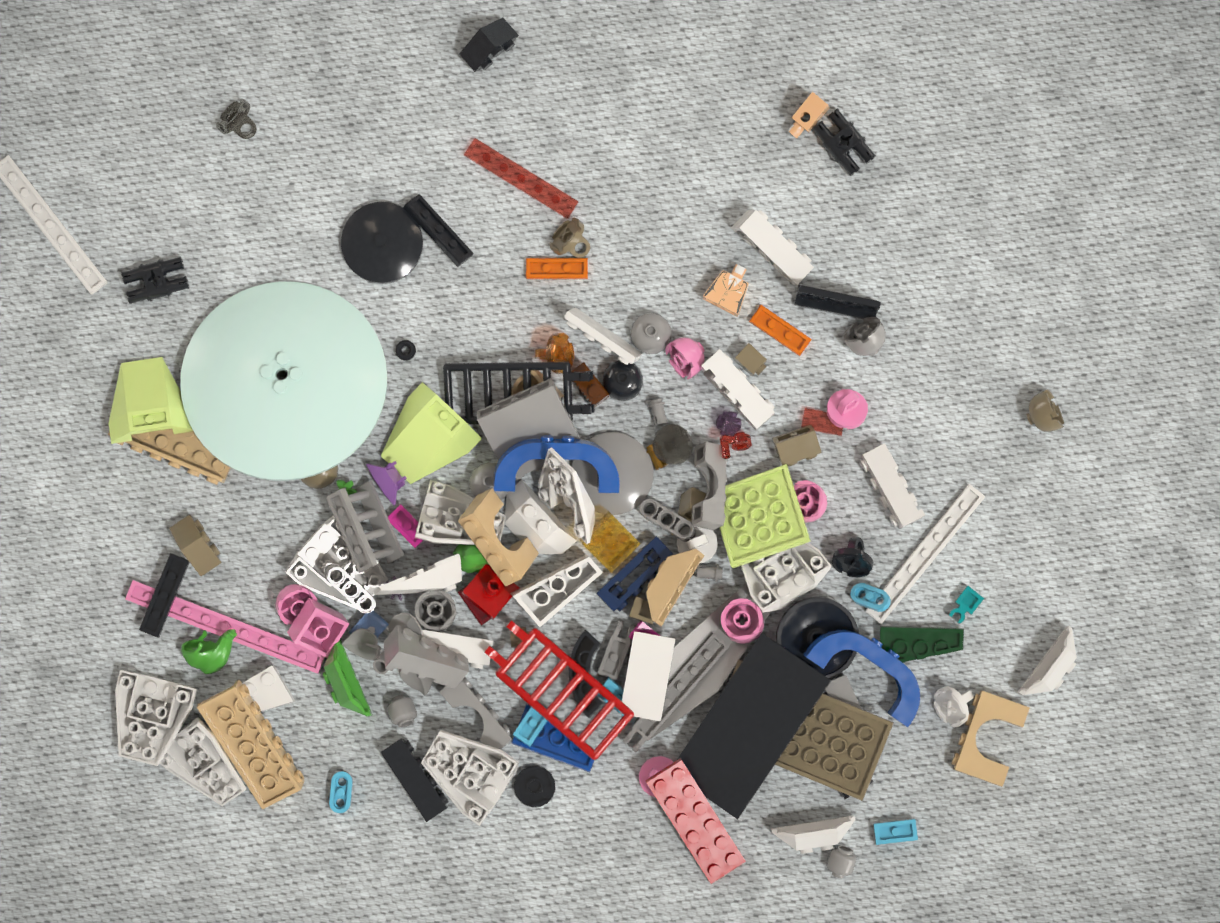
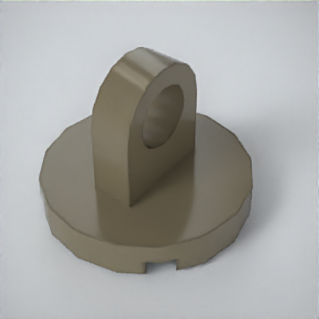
[550,218,590,258]

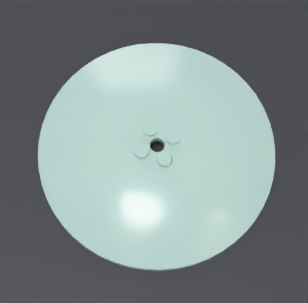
[180,282,387,481]

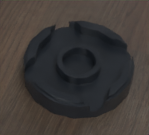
[514,766,556,807]

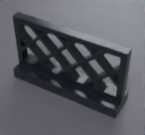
[794,285,881,319]

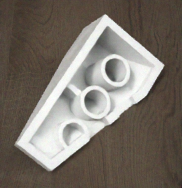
[374,554,462,595]

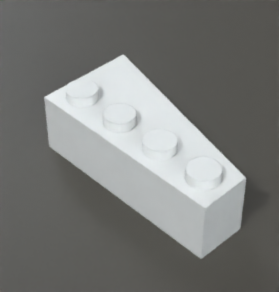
[731,210,814,285]
[242,665,296,712]

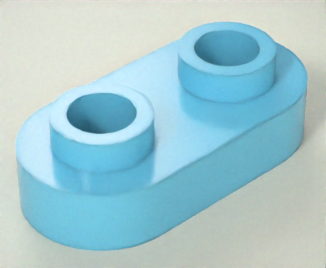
[850,583,891,612]
[329,771,353,813]

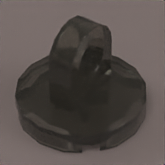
[216,99,257,139]
[652,424,693,466]

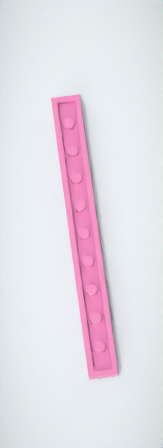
[125,580,325,674]

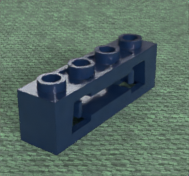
[596,536,674,612]

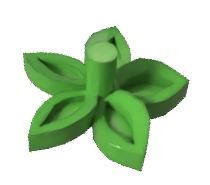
[337,480,357,495]

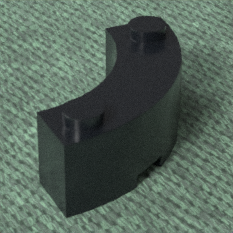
[569,629,603,718]

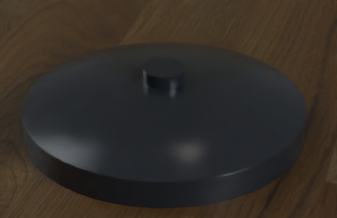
[341,202,423,284]
[776,597,859,679]

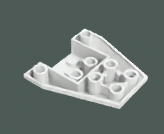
[538,448,595,544]
[414,480,506,545]
[285,515,388,609]
[742,543,831,613]
[115,670,197,766]
[160,717,246,806]
[421,730,519,826]

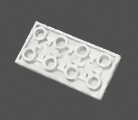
[564,307,643,365]
[620,631,675,721]

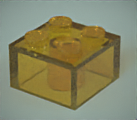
[580,511,641,573]

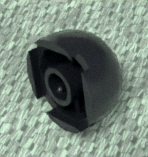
[603,360,643,401]

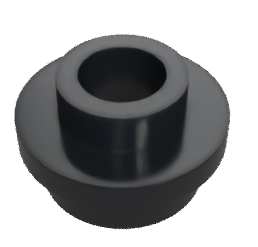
[395,340,416,361]

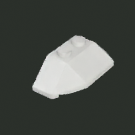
[505,479,577,554]
[1017,626,1077,695]
[771,815,855,854]

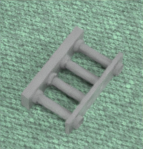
[326,480,404,573]

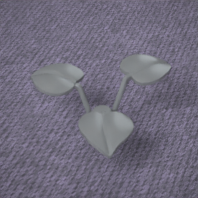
[342,613,432,696]

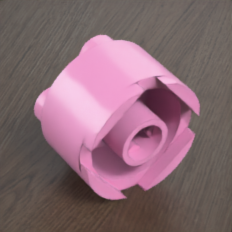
[721,598,764,644]

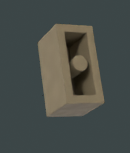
[772,425,822,466]

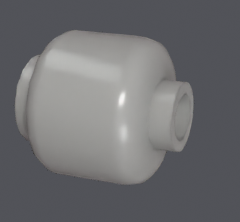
[387,695,417,728]
[827,845,857,878]

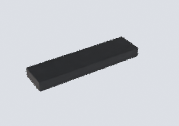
[403,194,474,267]
[139,553,190,638]

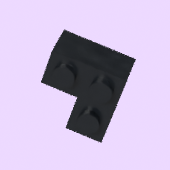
[459,18,519,72]

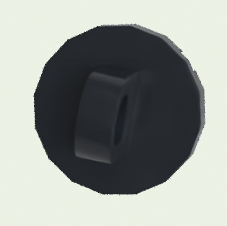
[832,537,874,578]

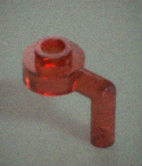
[720,432,752,459]

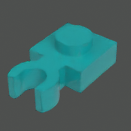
[949,586,984,624]

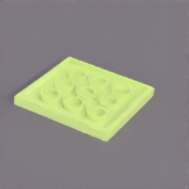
[719,464,811,568]

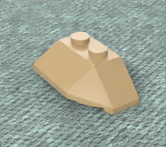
[646,549,705,627]

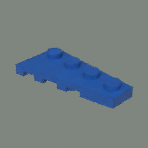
[512,704,594,773]

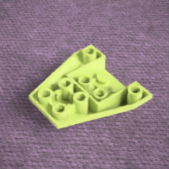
[108,357,193,444]
[381,382,482,484]

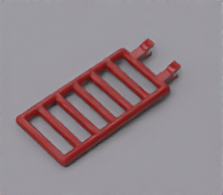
[484,620,634,760]

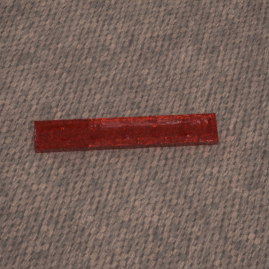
[464,138,579,219]

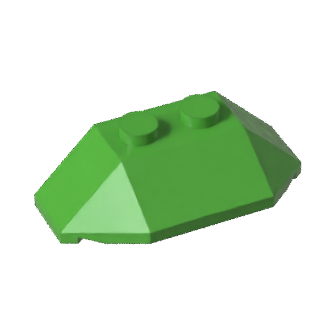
[323,639,373,717]

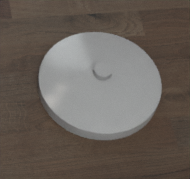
[572,432,654,515]

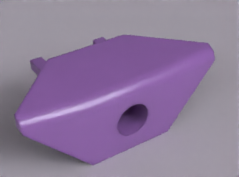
[366,461,407,506]

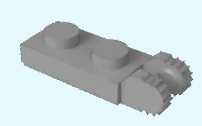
[597,620,635,681]

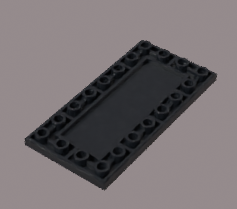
[677,633,832,820]

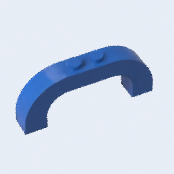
[493,436,620,493]
[803,630,920,727]

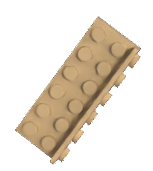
[108,429,230,485]
[197,680,304,810]

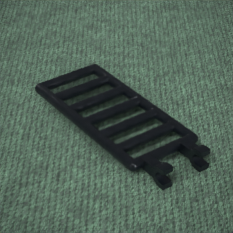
[443,362,595,425]

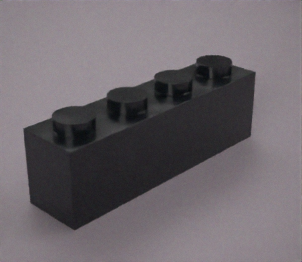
[381,738,449,822]

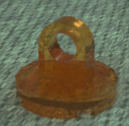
[535,333,574,374]

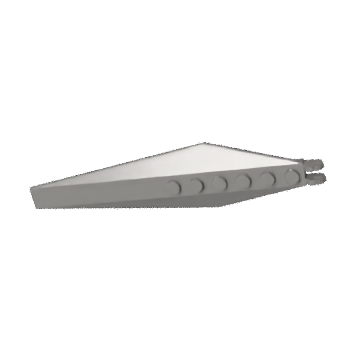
[622,583,771,753]

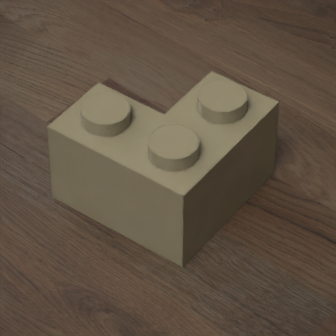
[169,515,222,576]

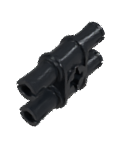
[812,108,876,176]
[121,256,190,304]

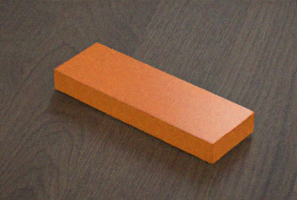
[526,258,588,279]
[749,305,812,357]

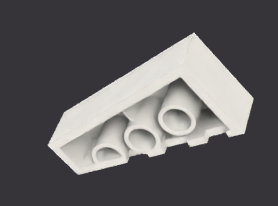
[701,349,775,431]
[860,443,925,529]
[510,555,603,627]
[422,630,493,669]

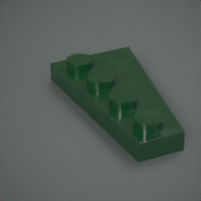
[879,626,964,668]

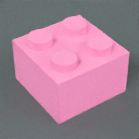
[287,598,349,658]

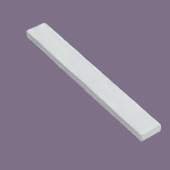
[0,155,108,295]
[865,484,985,624]

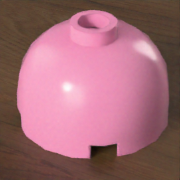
[665,337,705,380]
[794,480,827,523]
[275,584,318,625]

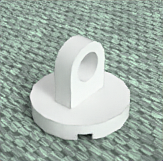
[676,526,718,564]
[933,686,974,727]

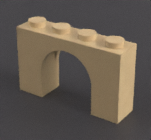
[458,488,539,586]
[951,691,1030,787]

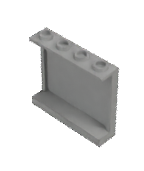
[476,378,583,480]

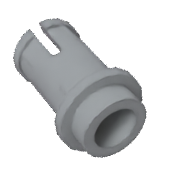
[649,398,667,425]
[697,565,723,581]

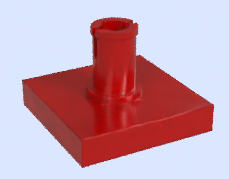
[461,564,520,620]

